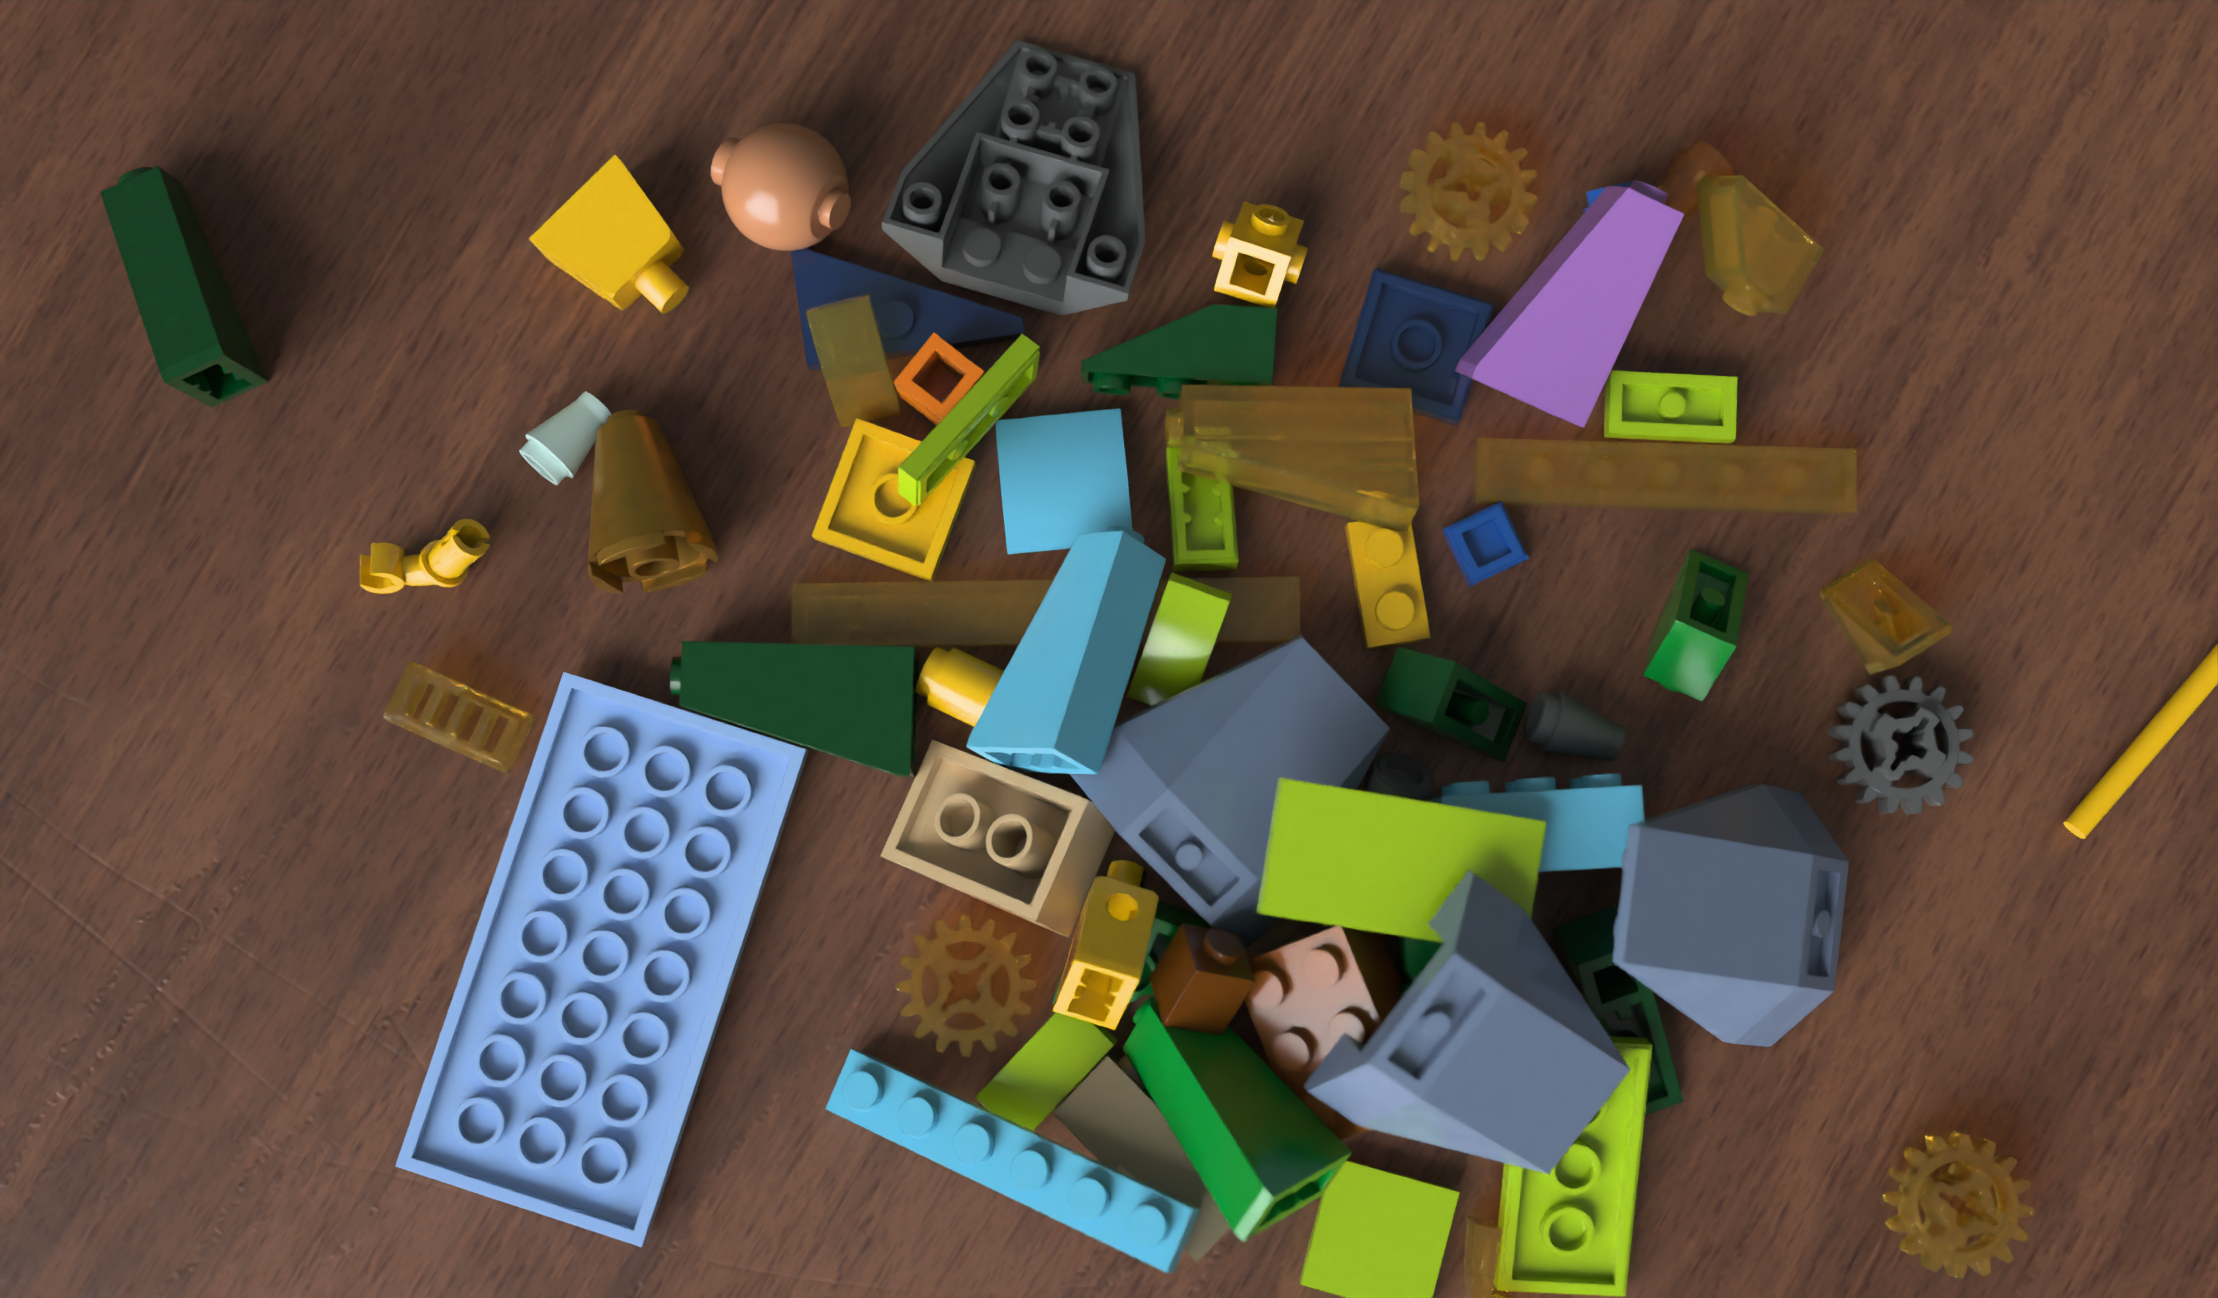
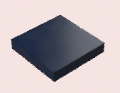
[1337,268,1495,426]

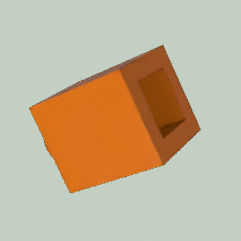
[894,332,985,425]

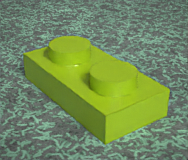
[1604,371,1738,444]

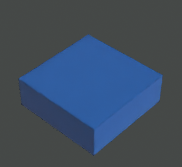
[1442,502,1529,587]

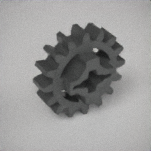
[1827,675,1974,815]

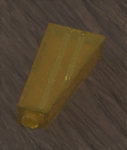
[1165,385,1419,531]

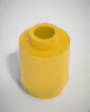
[916,647,1005,727]

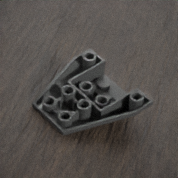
[882,40,1146,316]

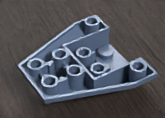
[1070,635,1390,949]
[1613,783,1849,1047]
[1304,870,1631,1174]

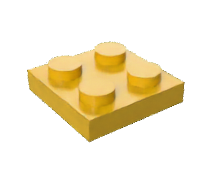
[812,418,976,582]

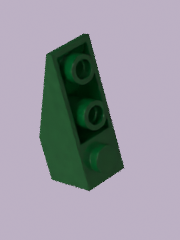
[1081,304,1277,404]

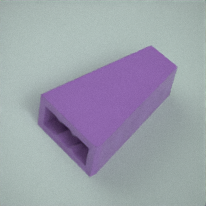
[1455,180,1684,428]

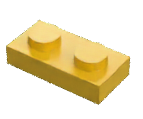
[1345,513,1431,650]

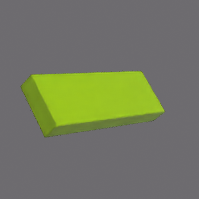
[898,334,1040,507]

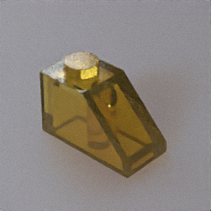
[1697,175,1825,316]

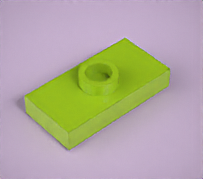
[1165,444,1239,572]

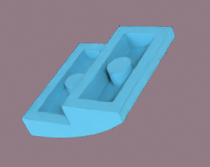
[995,408,1133,554]

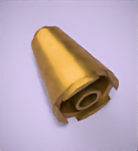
[588,410,719,593]

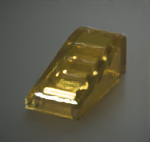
[383,661,536,774]

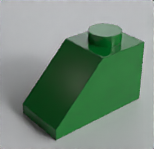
[1643,549,1749,701]

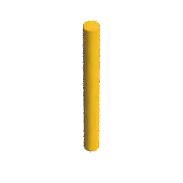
[2064,643,2218,839]

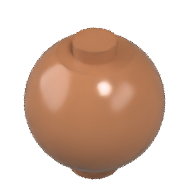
[711,123,851,251]

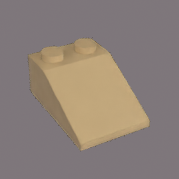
[880,740,1115,938]

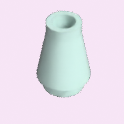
[519,391,612,485]

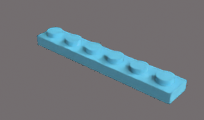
[825,1049,1200,1273]

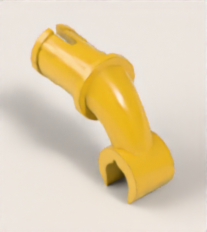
[360,519,490,594]

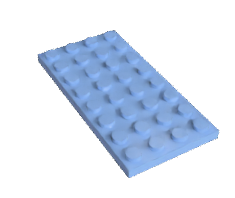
[395,672,809,1247]

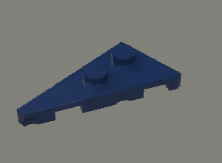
[791,249,1025,370]

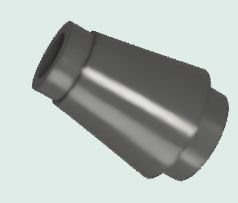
[1524,690,1625,762]

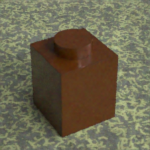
[1149,923,1255,1036]

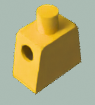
[529,155,689,314]

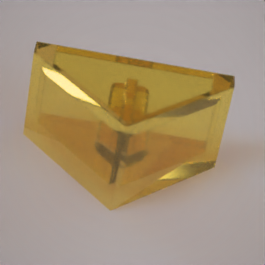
[1819,558,1952,674]

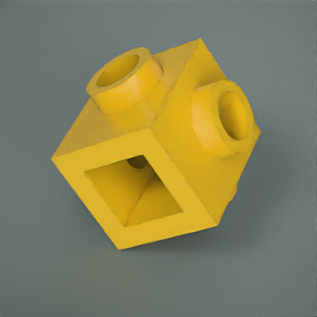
[1212,201,1308,308]

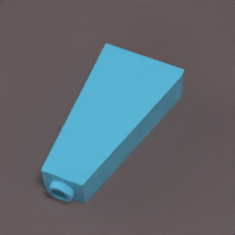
[966,526,1166,774]

